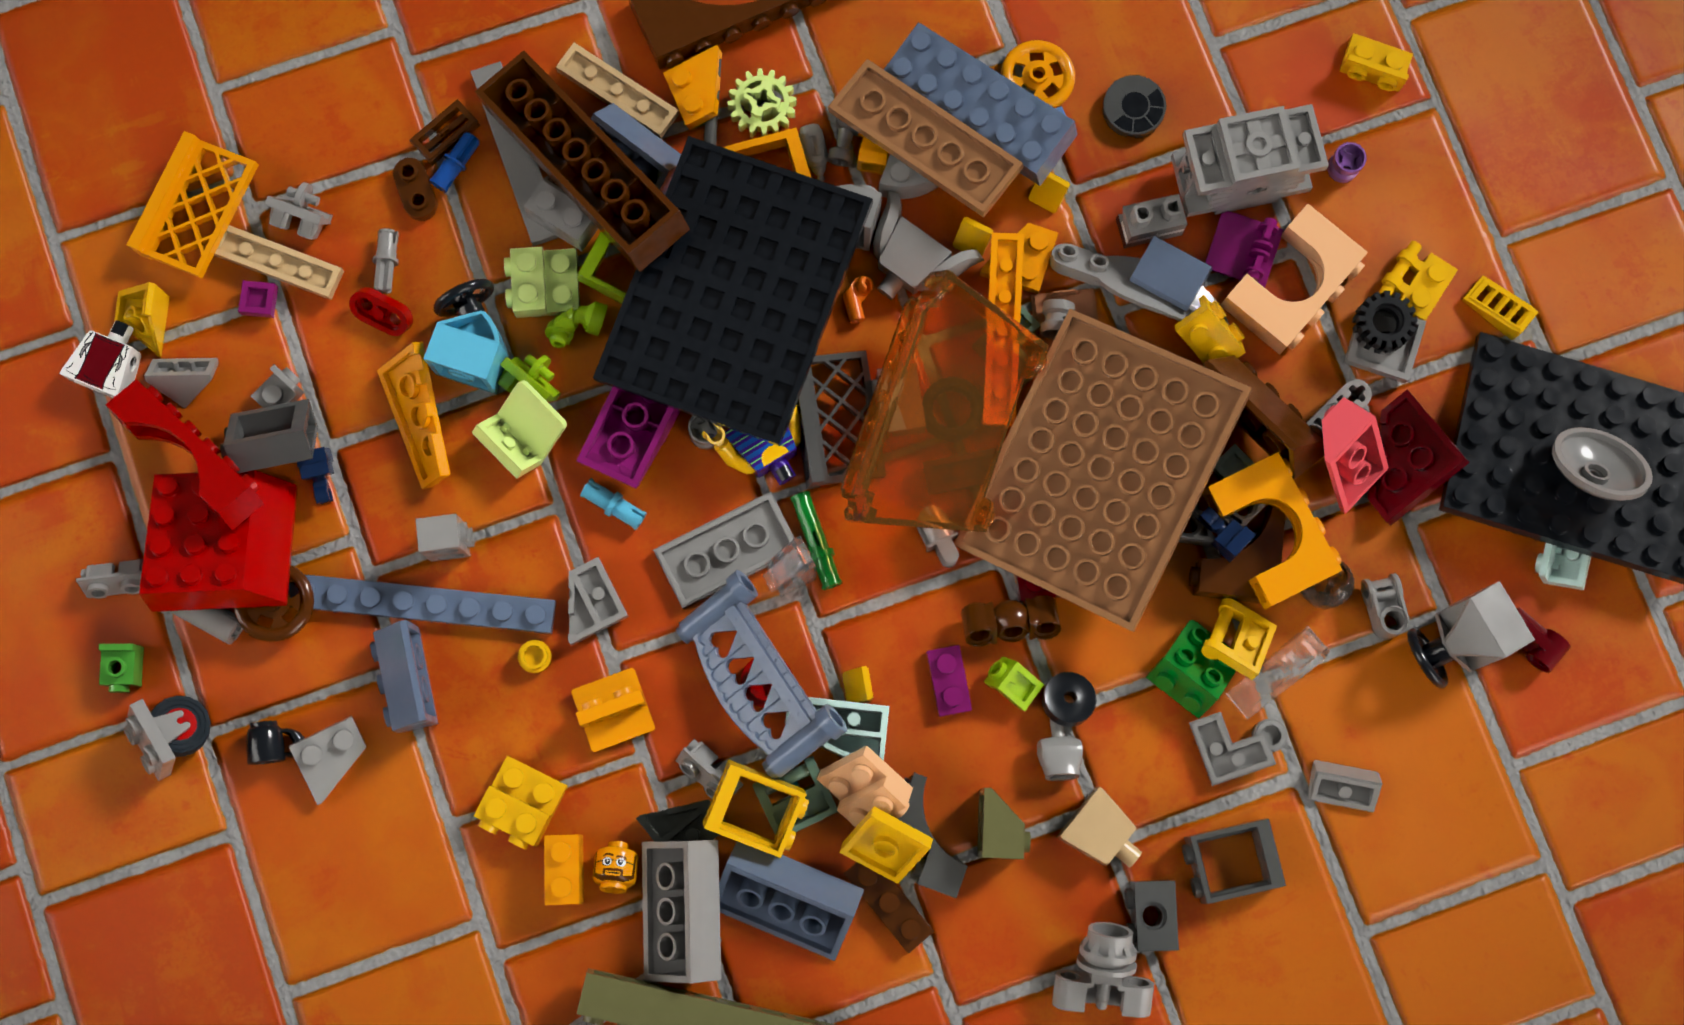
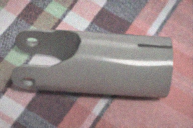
[170,608,243,645]

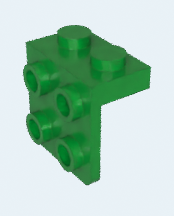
[1146,620,1236,719]

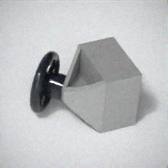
[1407,581,1535,688]

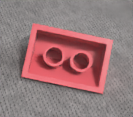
[1321,397,1389,514]

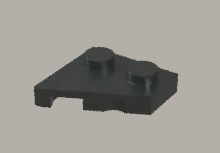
[636,800,726,841]

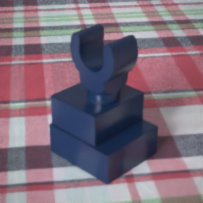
[297,447,334,504]
[1197,506,1255,562]

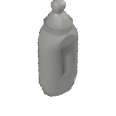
[799,124,828,182]

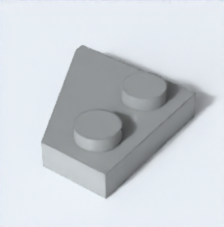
[568,557,629,646]
[289,716,367,805]

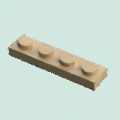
[556,42,679,139]
[214,225,344,300]

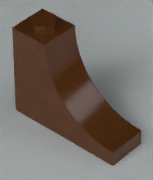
[1189,505,1285,604]

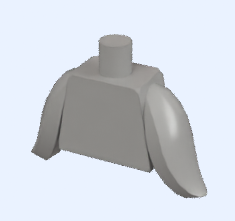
[872,191,984,300]

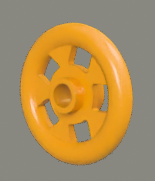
[1000,40,1075,108]

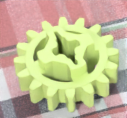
[728,68,797,138]

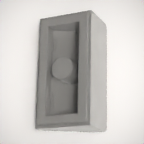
[1307,760,1383,812]

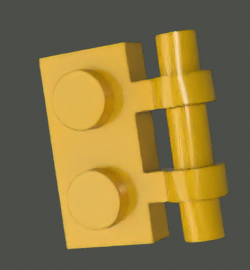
[1378,241,1458,321]

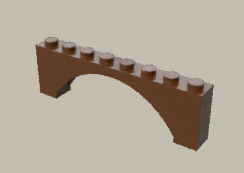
[629,0,827,69]

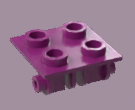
[1205,211,1284,288]

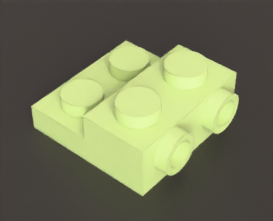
[504,246,580,318]

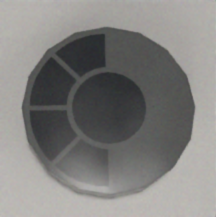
[1103,75,1166,138]

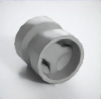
[1040,299,1075,340]
[688,416,721,450]

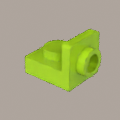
[984,656,1044,711]

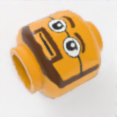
[592,841,639,894]

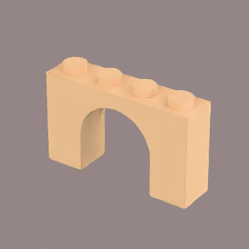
[1220,204,1368,355]

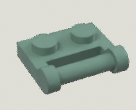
[752,755,838,835]

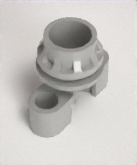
[1052,922,1154,1018]

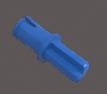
[429,132,480,193]

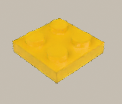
[839,806,933,884]

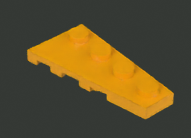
[377,341,450,489]

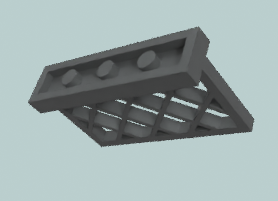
[796,350,886,489]

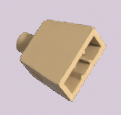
[1056,787,1142,868]

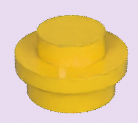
[518,640,552,673]

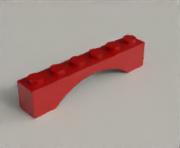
[105,379,264,531]

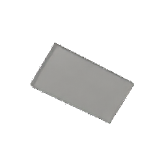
[653,492,800,609]

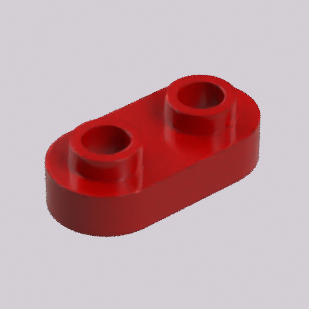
[349,287,413,336]

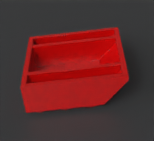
[139,470,298,612]

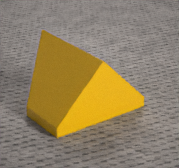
[114,282,170,358]

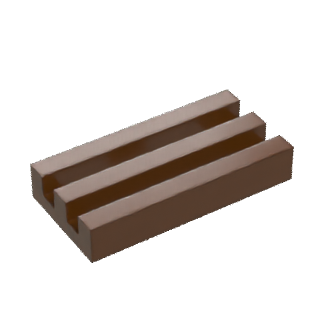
[410,99,480,166]

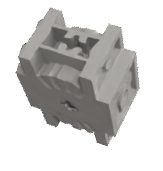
[1171,104,1329,217]

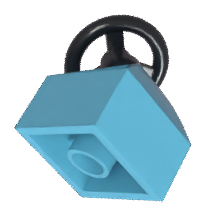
[423,279,510,394]

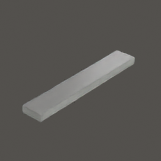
[471,61,559,246]

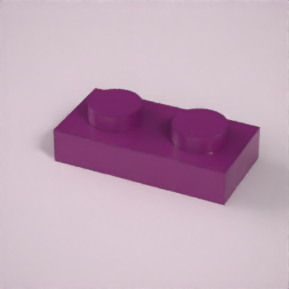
[926,645,972,717]

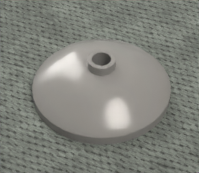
[1552,427,1653,501]

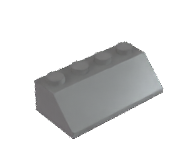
[642,840,721,984]

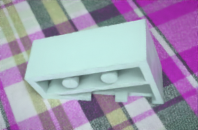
[785,697,890,761]

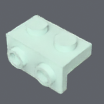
[1535,543,1591,590]

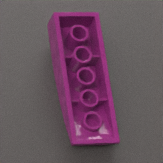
[576,387,681,489]

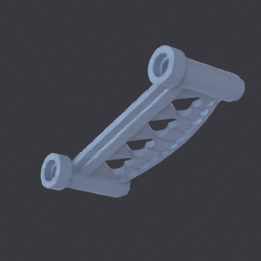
[676,570,847,779]

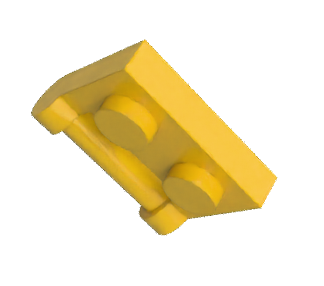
[1201,598,1277,680]

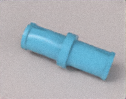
[580,478,647,530]

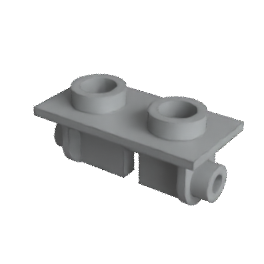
[76,559,143,599]
[675,739,743,799]

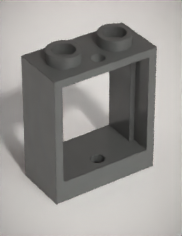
[220,399,318,473]
[1182,818,1286,904]

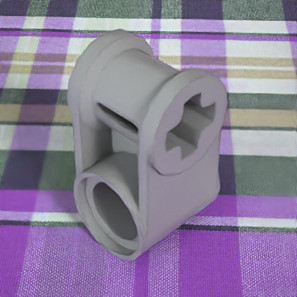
[1361,573,1410,640]

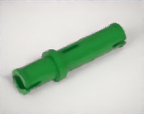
[790,491,842,590]

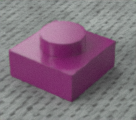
[238,280,278,318]

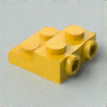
[474,756,568,850]

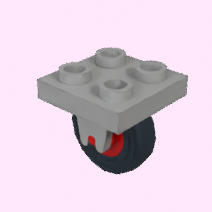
[124,696,211,781]

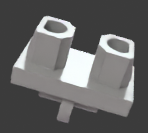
[265,182,333,240]

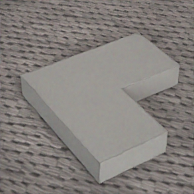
[1189,712,1276,786]

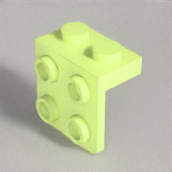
[472,380,567,479]

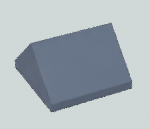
[1129,236,1212,312]

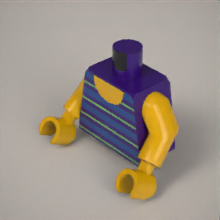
[702,405,802,485]

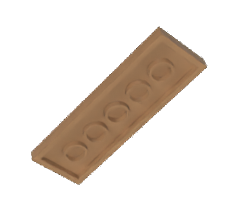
[828,59,1023,217]

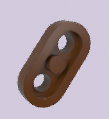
[393,158,438,221]

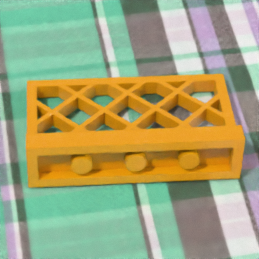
[126,131,259,279]

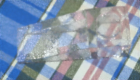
[763,536,816,597]
[1226,626,1330,719]

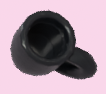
[246,721,305,765]

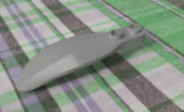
[1049,243,1229,324]

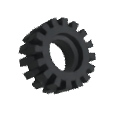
[1352,291,1418,354]

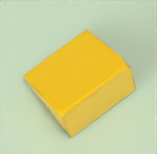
[1028,172,1070,213]
[953,216,993,256]
[842,666,873,703]

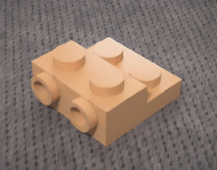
[817,745,913,827]

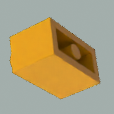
[544,834,584,905]

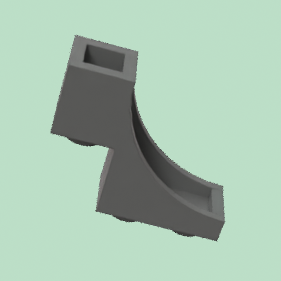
[891,773,968,898]

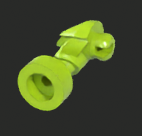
[545,301,608,348]

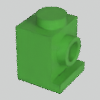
[99,643,144,693]

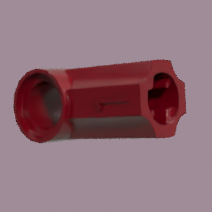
[1516,607,1571,673]

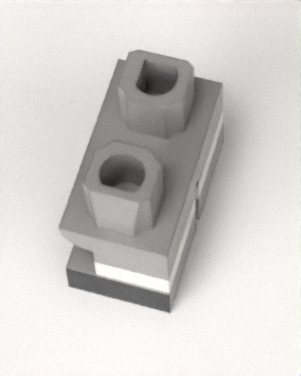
[1116,194,1187,248]

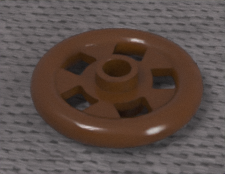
[234,565,314,642]

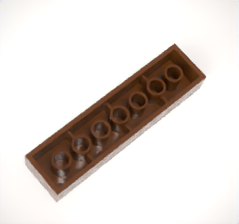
[475,51,690,272]

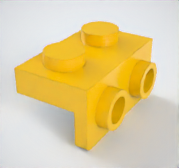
[1174,295,1246,363]

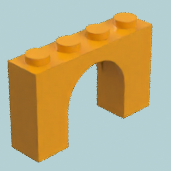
[1202,452,1343,610]

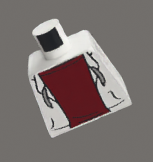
[59,320,141,398]

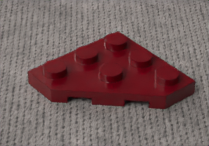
[1368,389,1470,526]

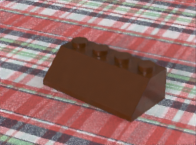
[1202,355,1324,480]

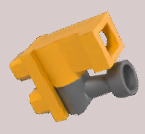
[827,117,889,175]

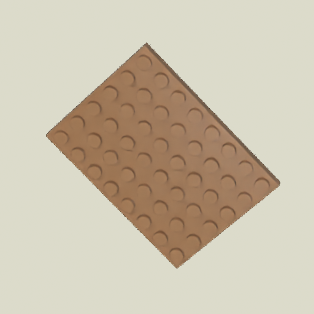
[954,309,1252,632]

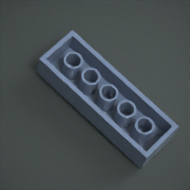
[884,22,1078,186]

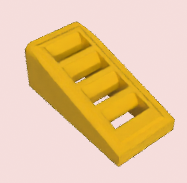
[1462,275,1539,340]

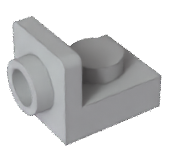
[251,364,305,408]

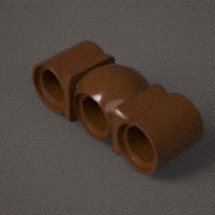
[961,595,1061,647]

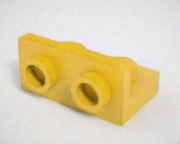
[1339,33,1413,92]

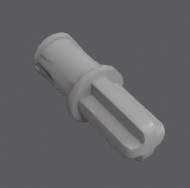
[372,228,399,294]

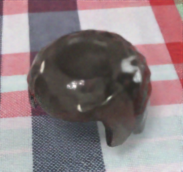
[1300,562,1355,609]

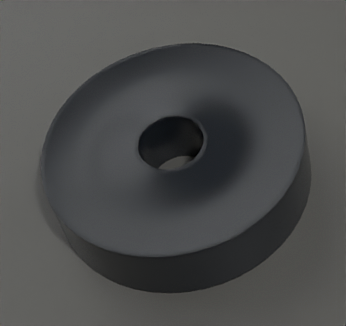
[1041,672,1097,727]

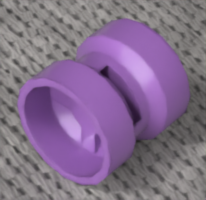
[1327,142,1367,183]

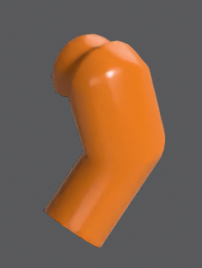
[843,275,874,324]

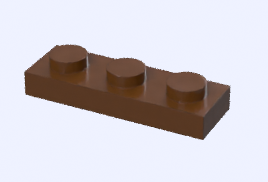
[844,862,934,954]

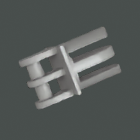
[917,506,959,568]

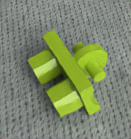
[497,354,561,402]

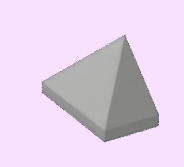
[144,358,219,408]

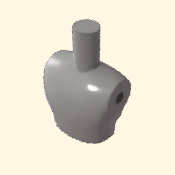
[1037,719,1083,781]

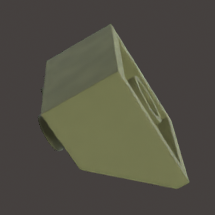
[977,788,1031,859]

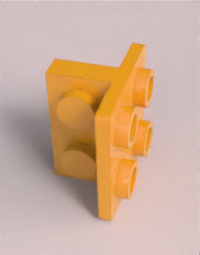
[571,668,655,752]

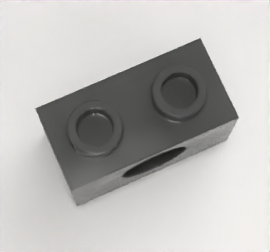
[1124,880,1179,952]

